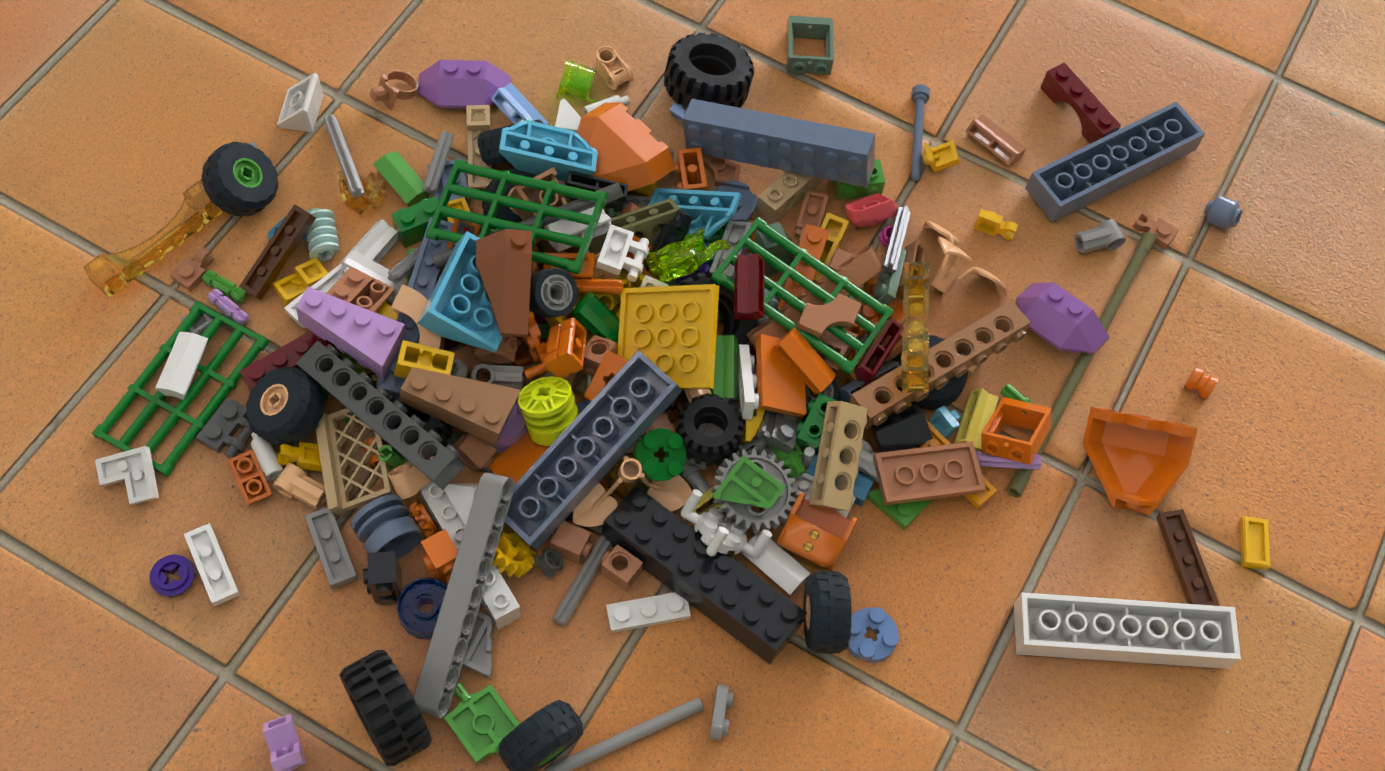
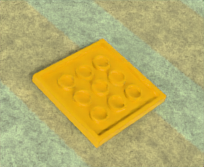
[617,284,719,390]

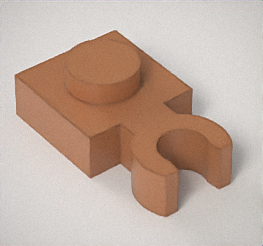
[1133,212,1179,250]

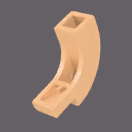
[391,284,445,350]

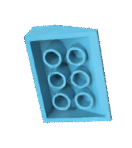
[417,231,533,352]

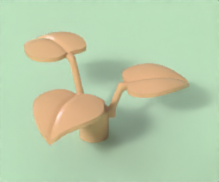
[923,221,1008,296]
[573,438,692,527]

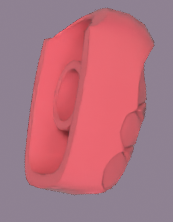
[845,193,897,227]

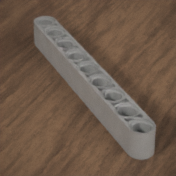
[414,473,514,718]

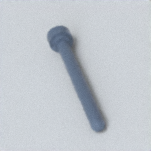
[911,85,930,181]

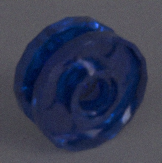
[396,577,447,640]

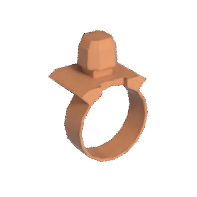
[370,71,418,110]

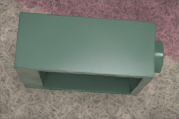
[786,16,834,75]

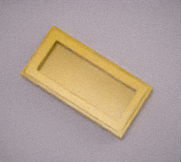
[1240,516,1271,570]

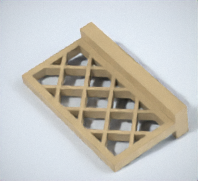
[316,408,394,517]

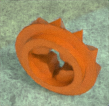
[410,500,438,538]

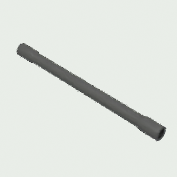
[432,182,624,269]

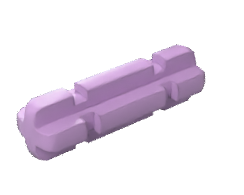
[208,289,249,326]

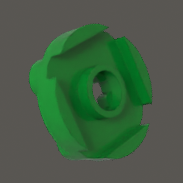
[633,428,686,482]

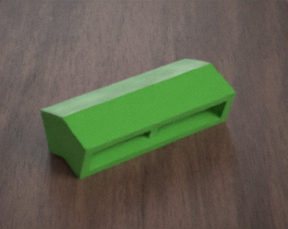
[373,151,429,207]
[710,335,738,402]

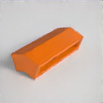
[773,327,836,395]

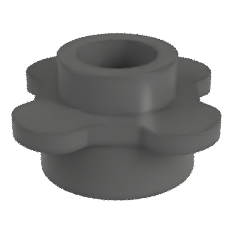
[534,549,563,578]

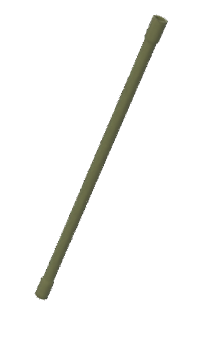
[1007,232,1156,497]

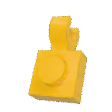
[277,442,322,472]

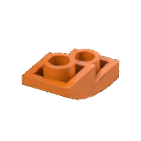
[228,449,273,506]

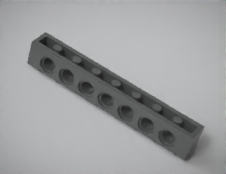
[296,341,465,490]

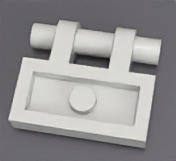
[596,225,649,282]

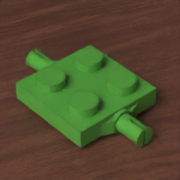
[444,682,520,765]

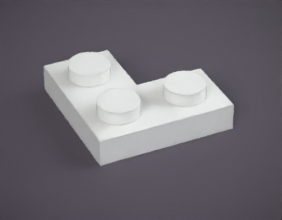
[95,446,159,505]

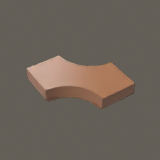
[702,154,741,187]
[796,293,861,338]

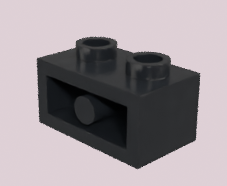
[871,404,933,452]
[363,551,403,605]

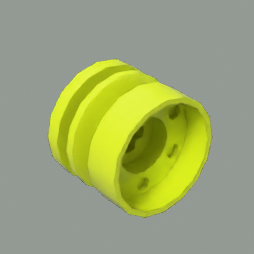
[518,376,580,446]

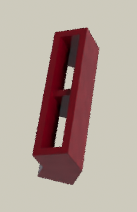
[734,254,764,321]
[854,318,904,384]

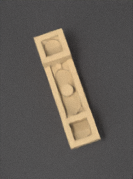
[466,105,492,189]

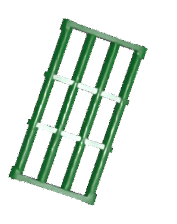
[426,159,608,274]
[711,217,894,375]
[92,301,270,477]

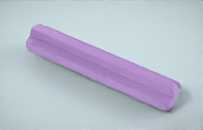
[976,451,1041,470]

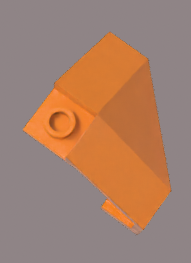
[577,102,675,192]
[1083,407,1197,516]

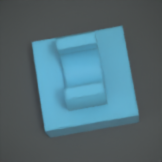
[928,406,961,440]

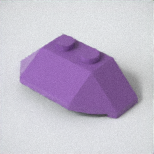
[418,60,511,109]
[1016,282,1109,355]

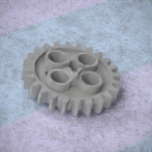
[711,448,798,534]

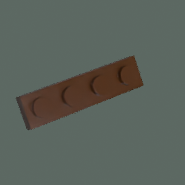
[240,204,316,300]
[1156,509,1220,606]

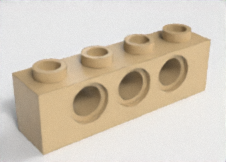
[755,172,824,224]
[809,401,868,511]

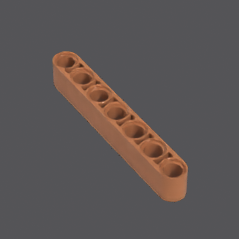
[747,246,883,351]

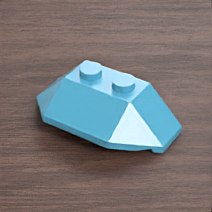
[498,120,598,181]
[648,188,742,239]

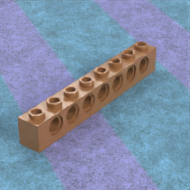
[849,300,1031,429]

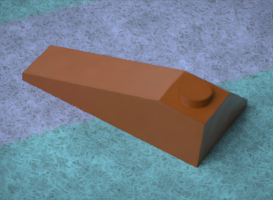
[475,229,532,337]

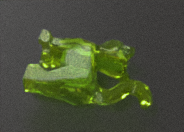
[646,228,731,282]

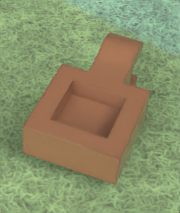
[170,247,214,292]

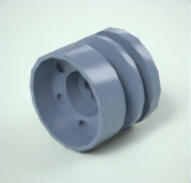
[350,494,423,560]

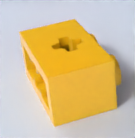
[393,340,455,379]

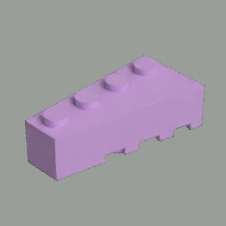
[296,287,405,380]

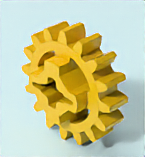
[492,524,536,578]

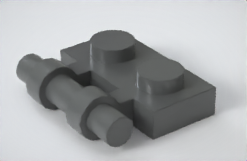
[196,397,253,459]

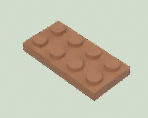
[873,441,986,506]

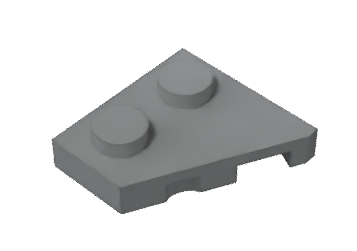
[462,611,492,679]

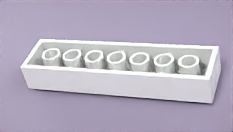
[1014,592,1241,669]

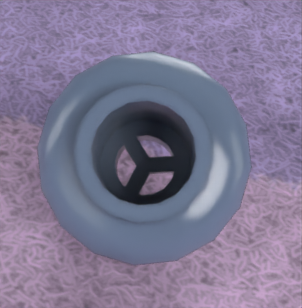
[1204,196,1242,230]

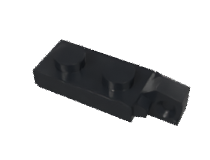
[643,210,693,277]

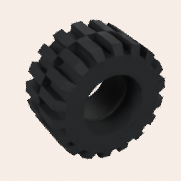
[677,394,743,466]

